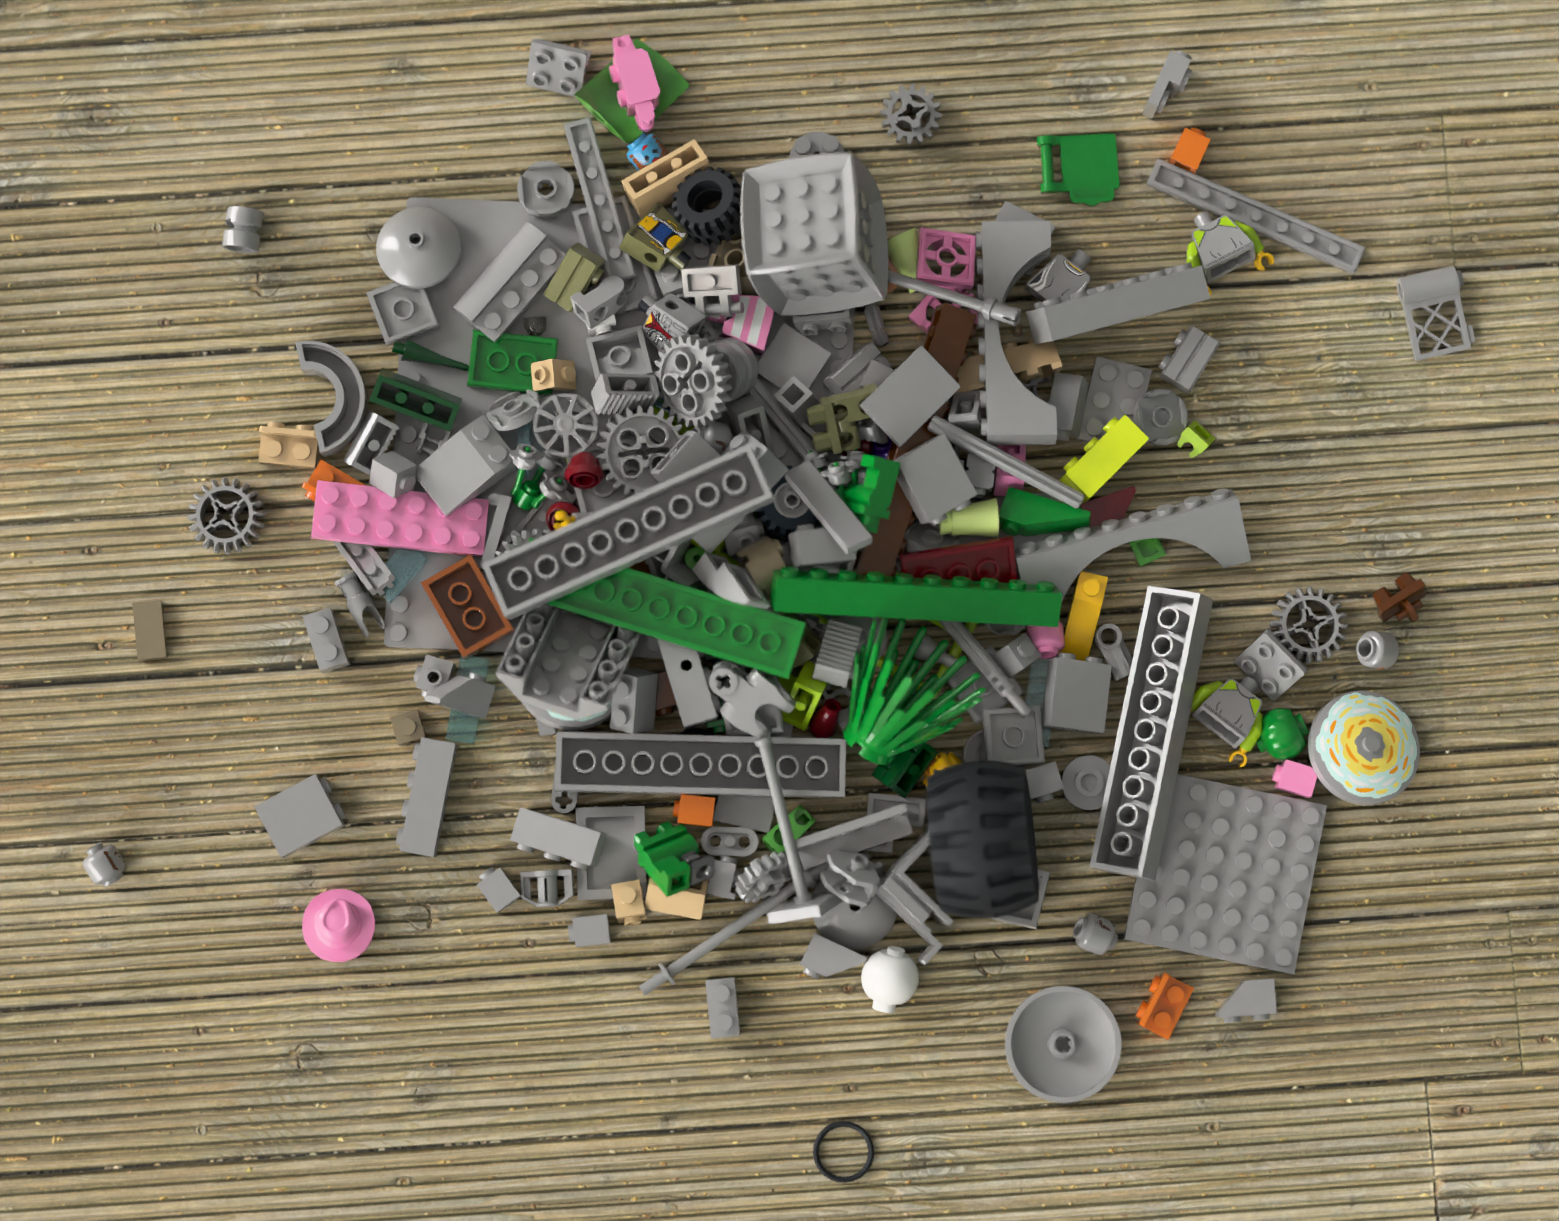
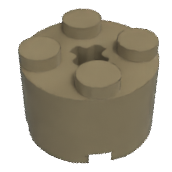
[736,536,791,601]

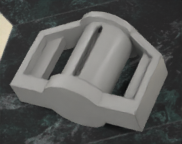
[520,869,575,908]

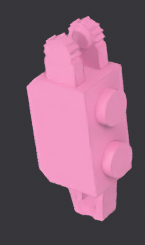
[609,35,660,132]

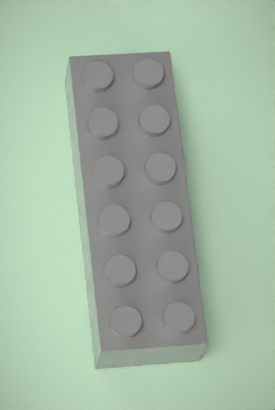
[1026,262,1210,345]

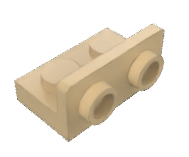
[258,422,319,469]

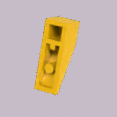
[1060,571,1108,661]

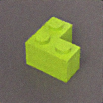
[778,661,827,731]

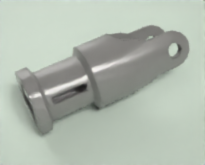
[334,571,386,638]

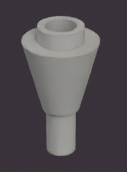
[913,633,957,668]

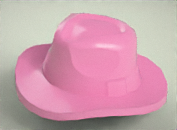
[302,889,375,962]

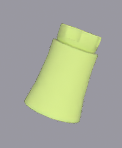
[888,228,931,293]
[939,498,999,538]

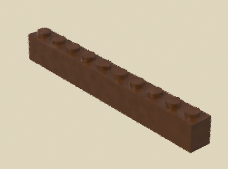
[853,303,977,576]

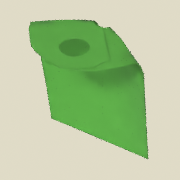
[574,38,690,143]

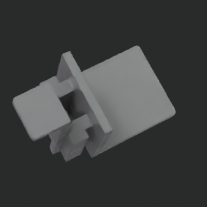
[876,827,953,965]

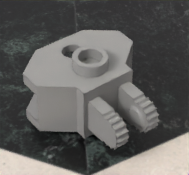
[820,849,885,907]

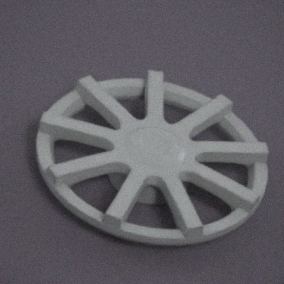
[533,393,598,457]

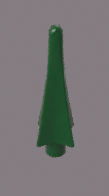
[392,339,469,371]

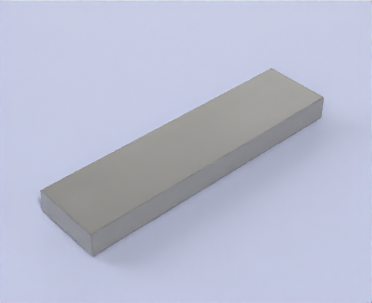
[785,461,872,555]

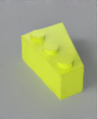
[1059,415,1149,504]

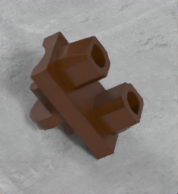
[1373,572,1426,623]

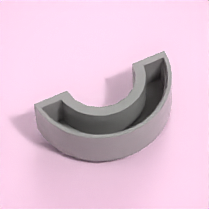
[295,341,369,457]

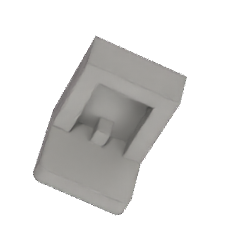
[654,264,695,304]

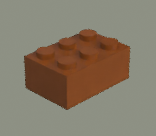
[421,554,515,660]

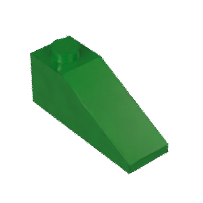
[999,487,1091,537]

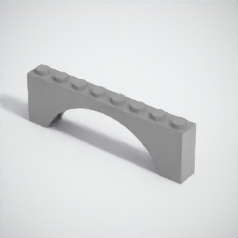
[976,221,1057,445]
[1015,489,1251,604]

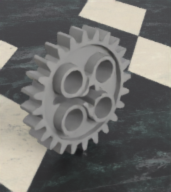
[653,333,732,428]
[597,405,683,496]

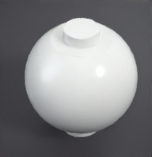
[861,946,919,1013]

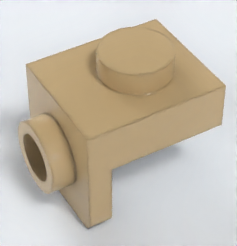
[531,359,577,391]
[611,879,647,926]

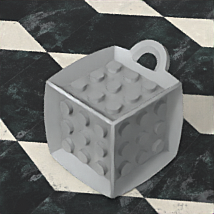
[741,153,888,315]

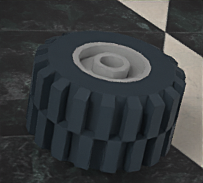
[756,465,822,542]

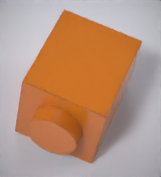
[1169,128,1211,174]
[673,794,716,827]

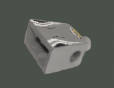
[1025,249,1091,302]

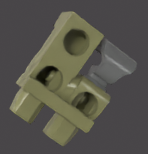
[806,383,889,454]

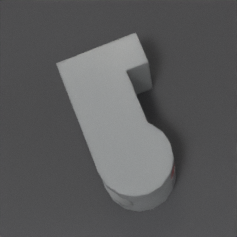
[571,276,627,329]

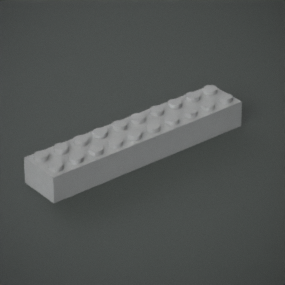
[482,444,776,620]
[1090,586,1213,881]
[555,732,846,799]

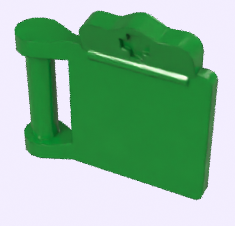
[1037,134,1119,207]

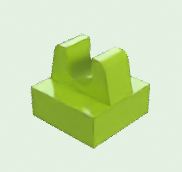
[1177,420,1216,458]

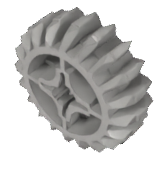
[187,477,266,555]
[1269,586,1348,664]

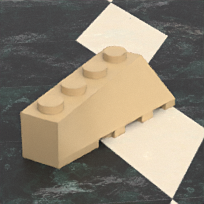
[950,338,1062,399]

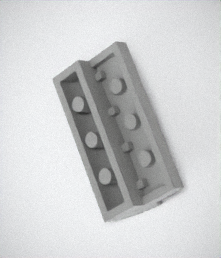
[452,222,566,343]

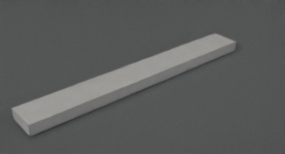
[1146,158,1366,275]

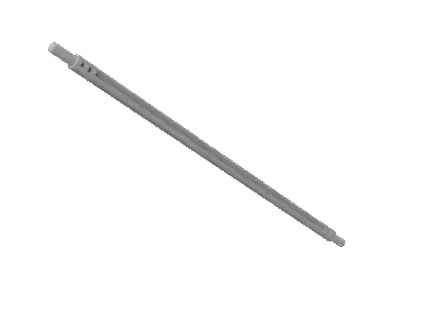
[681,298,1032,718]

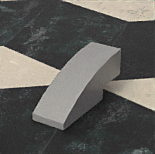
[692,552,770,609]

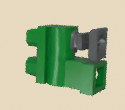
[843,453,901,533]
[634,821,715,897]

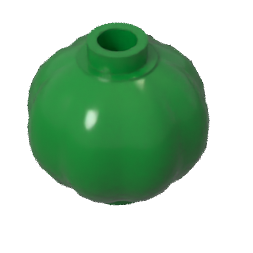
[1256,708,1309,760]

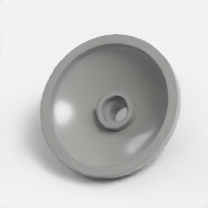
[376,207,462,289]
[813,873,897,949]

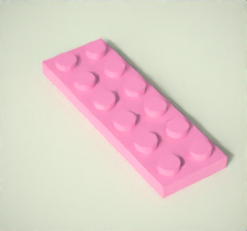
[311,480,489,558]

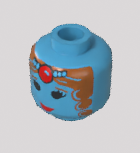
[627,132,668,171]

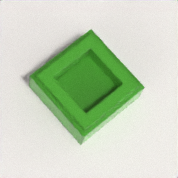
[1128,538,1167,567]

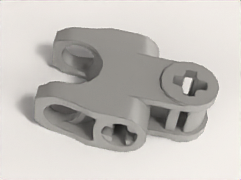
[709,660,796,739]

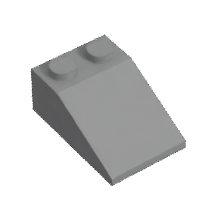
[415,415,516,517]

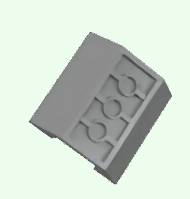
[496,604,641,720]

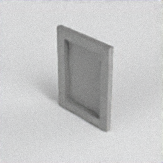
[576,805,647,901]

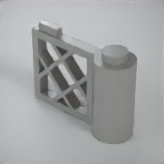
[1396,265,1475,361]

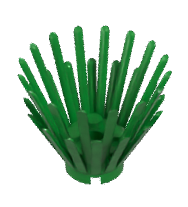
[843,618,986,765]

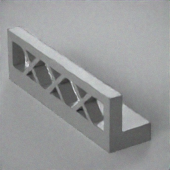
[795,803,913,871]

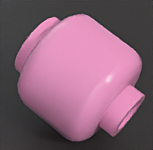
[1027,621,1065,659]

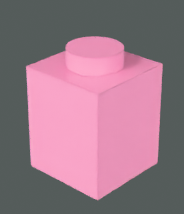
[1272,759,1317,798]

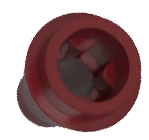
[809,698,841,739]

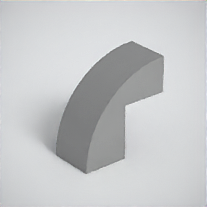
[774,376,826,452]

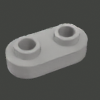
[701,827,759,857]

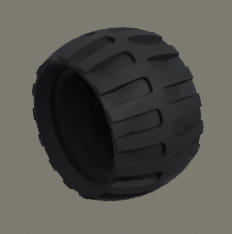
[926,760,1039,919]

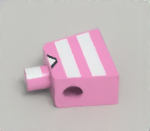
[708,295,775,355]

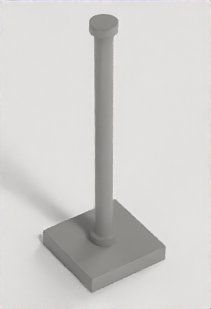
[755,736,844,924]

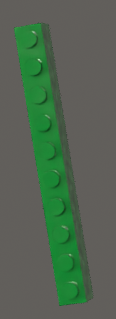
[770,566,1062,627]

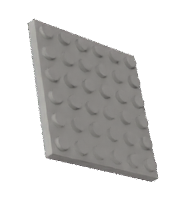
[1124,774,1327,975]

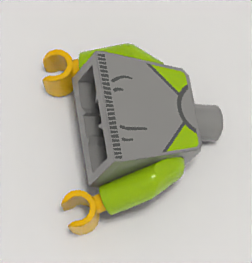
[1186,212,1274,296]
[1189,677,1262,768]

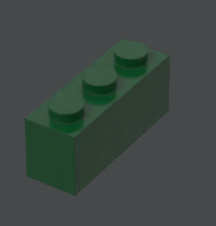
[369,368,462,431]

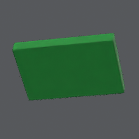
[467,330,558,395]

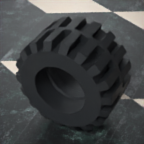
[672,167,741,246]

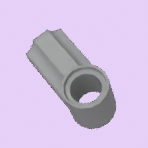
[1093,624,1133,681]

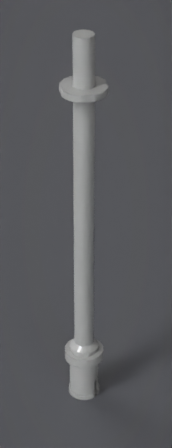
[888,270,1021,326]
[639,863,829,995]

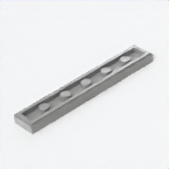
[563,117,637,282]

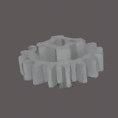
[880,83,942,146]
[735,851,792,903]

